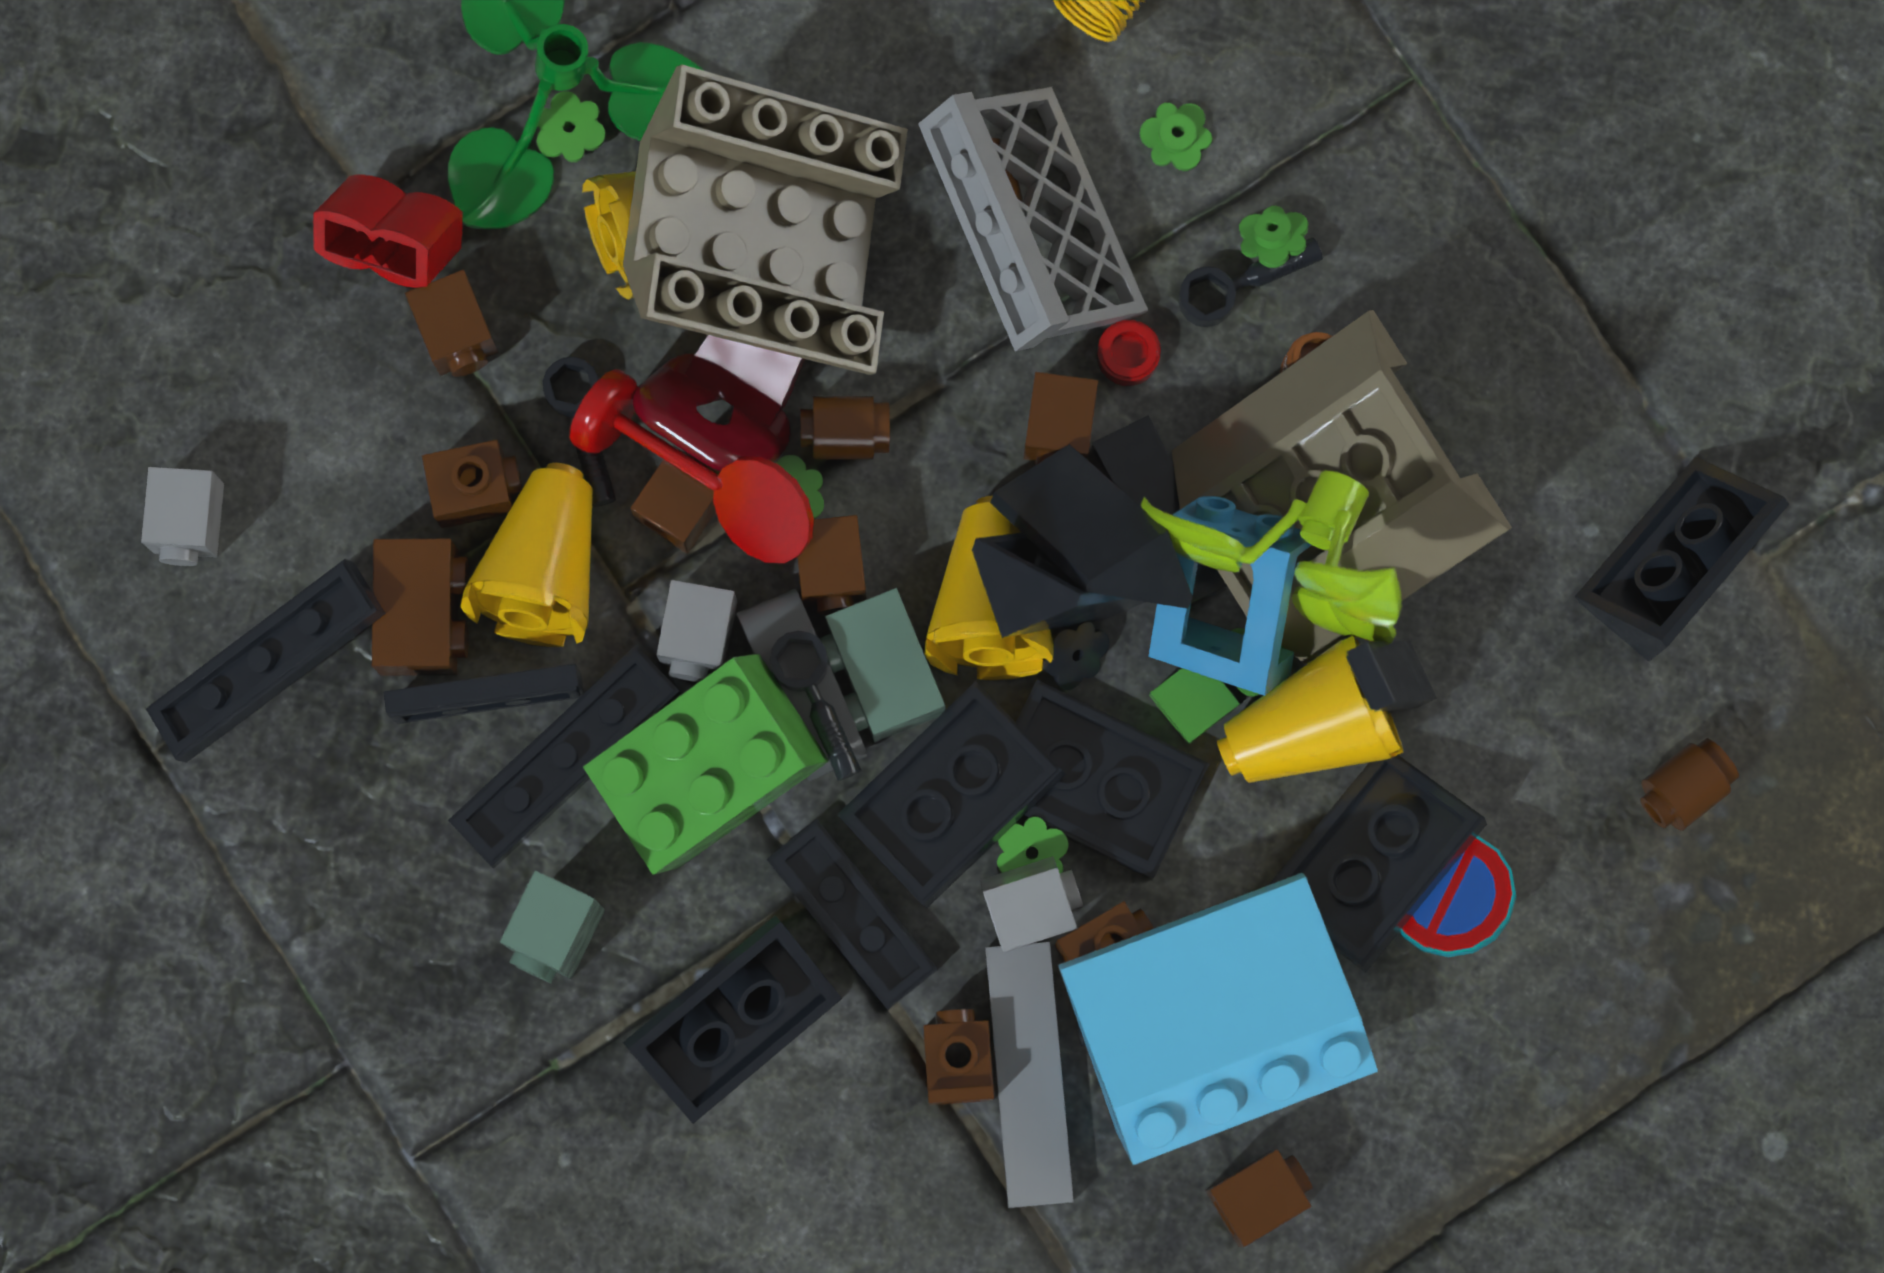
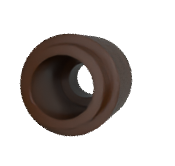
[800,396,890,459]
[1640,738,1739,831]

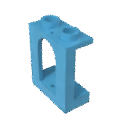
[1148,496,1311,696]

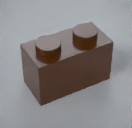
[372,539,469,676]

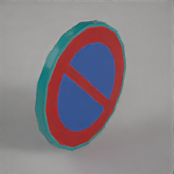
[1400,836,1517,957]

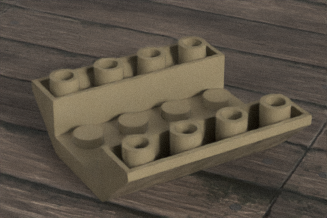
[623,64,908,375]
[1172,310,1512,664]

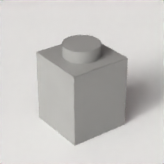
[141,467,224,566]
[657,580,737,682]
[980,856,1083,953]

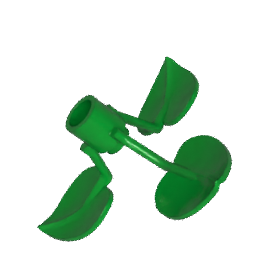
[448,0,704,230]

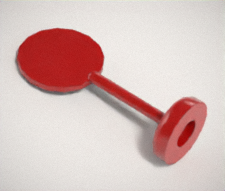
[569,369,814,563]

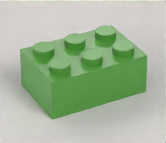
[583,654,829,875]

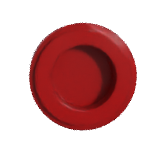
[1097,320,1161,386]

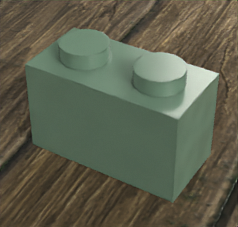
[819,588,945,743]
[500,871,605,983]

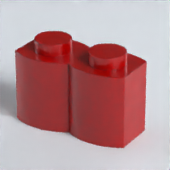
[313,174,463,288]

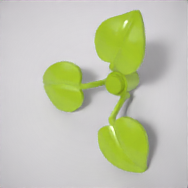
[1141,471,1402,644]

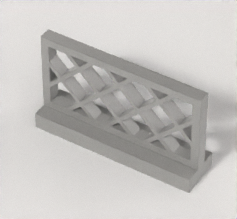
[918,87,1148,352]

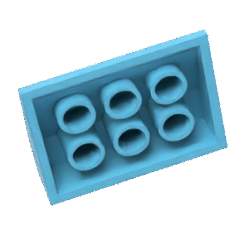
[1058,873,1378,1165]

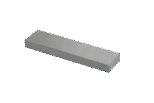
[985,942,1074,1208]

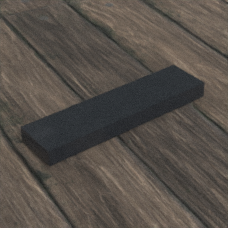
[146,559,386,763]
[448,646,681,869]

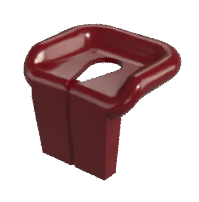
[632,335,805,473]

